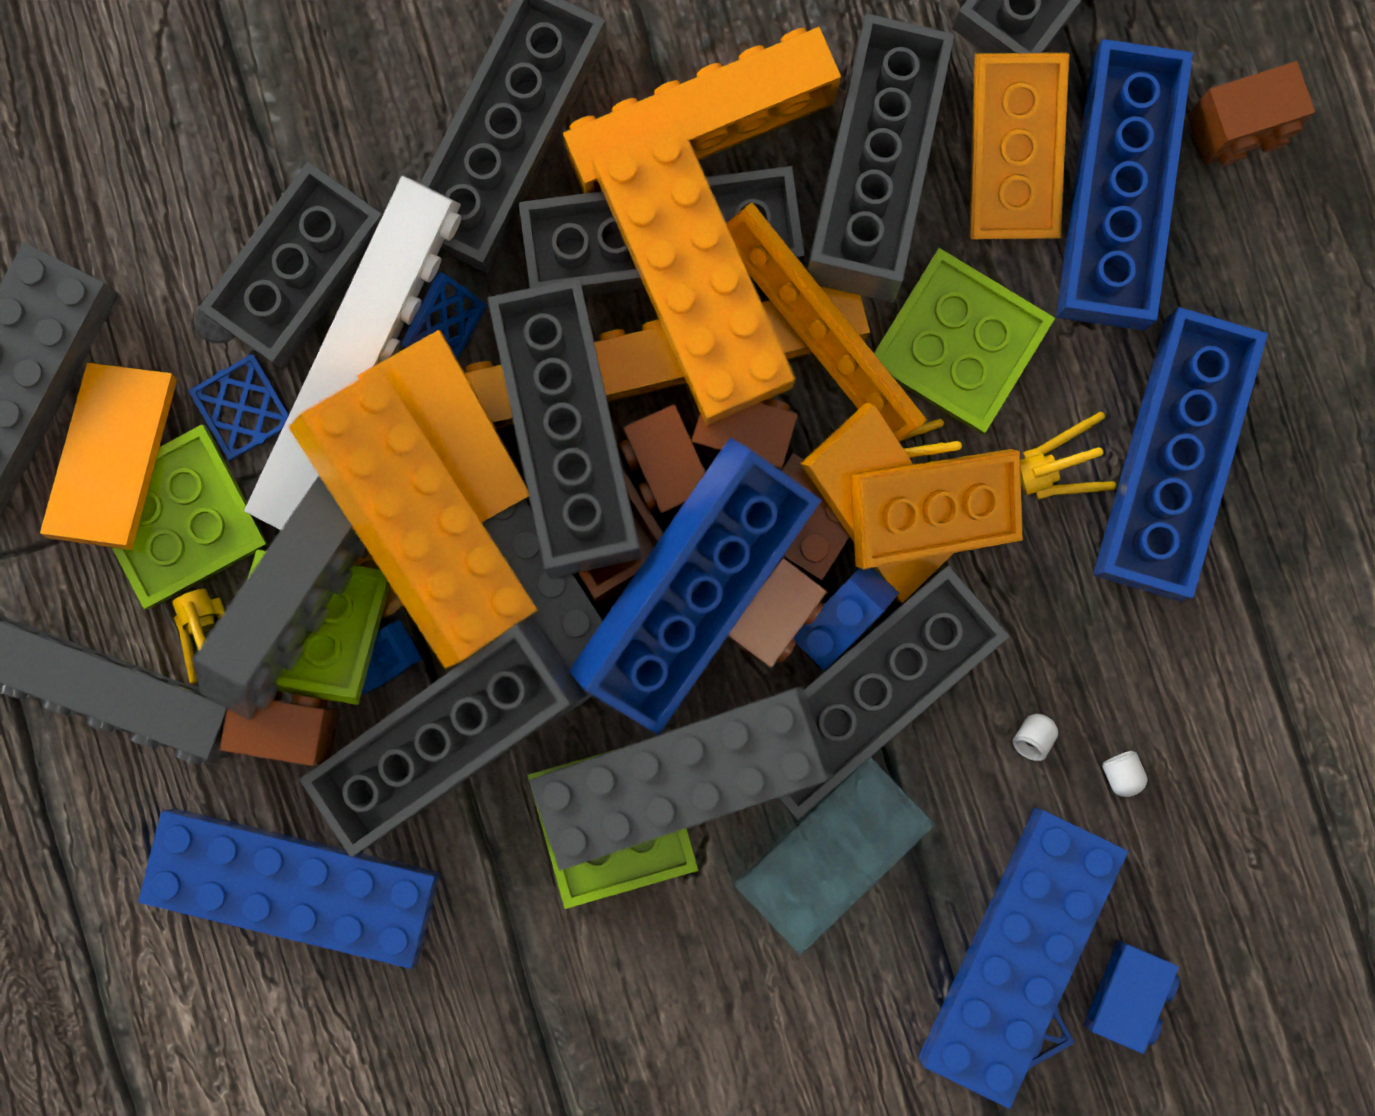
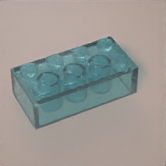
[734,757,935,955]

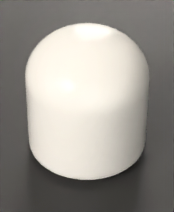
[1013,714,1058,761]
[1102,750,1148,797]

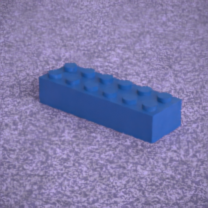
[1056,39,1193,331]
[1092,307,1268,601]
[568,437,821,735]
[138,808,441,969]
[918,808,1128,1109]

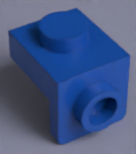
[361,620,422,695]

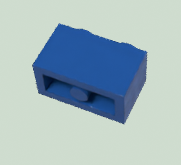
[793,568,899,671]
[1083,939,1180,1054]

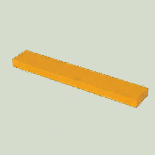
[726,202,927,441]

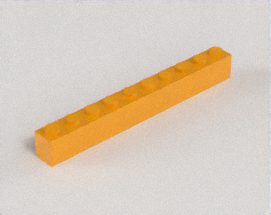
[465,286,870,429]

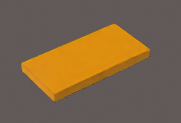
[969,53,1069,239]
[357,330,529,523]
[40,363,177,550]
[801,403,954,603]
[851,449,1023,569]

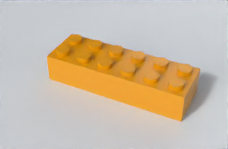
[563,27,841,194]
[591,119,795,426]
[288,367,537,668]

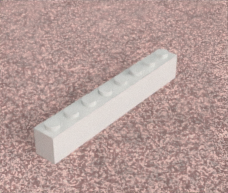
[244,176,461,530]

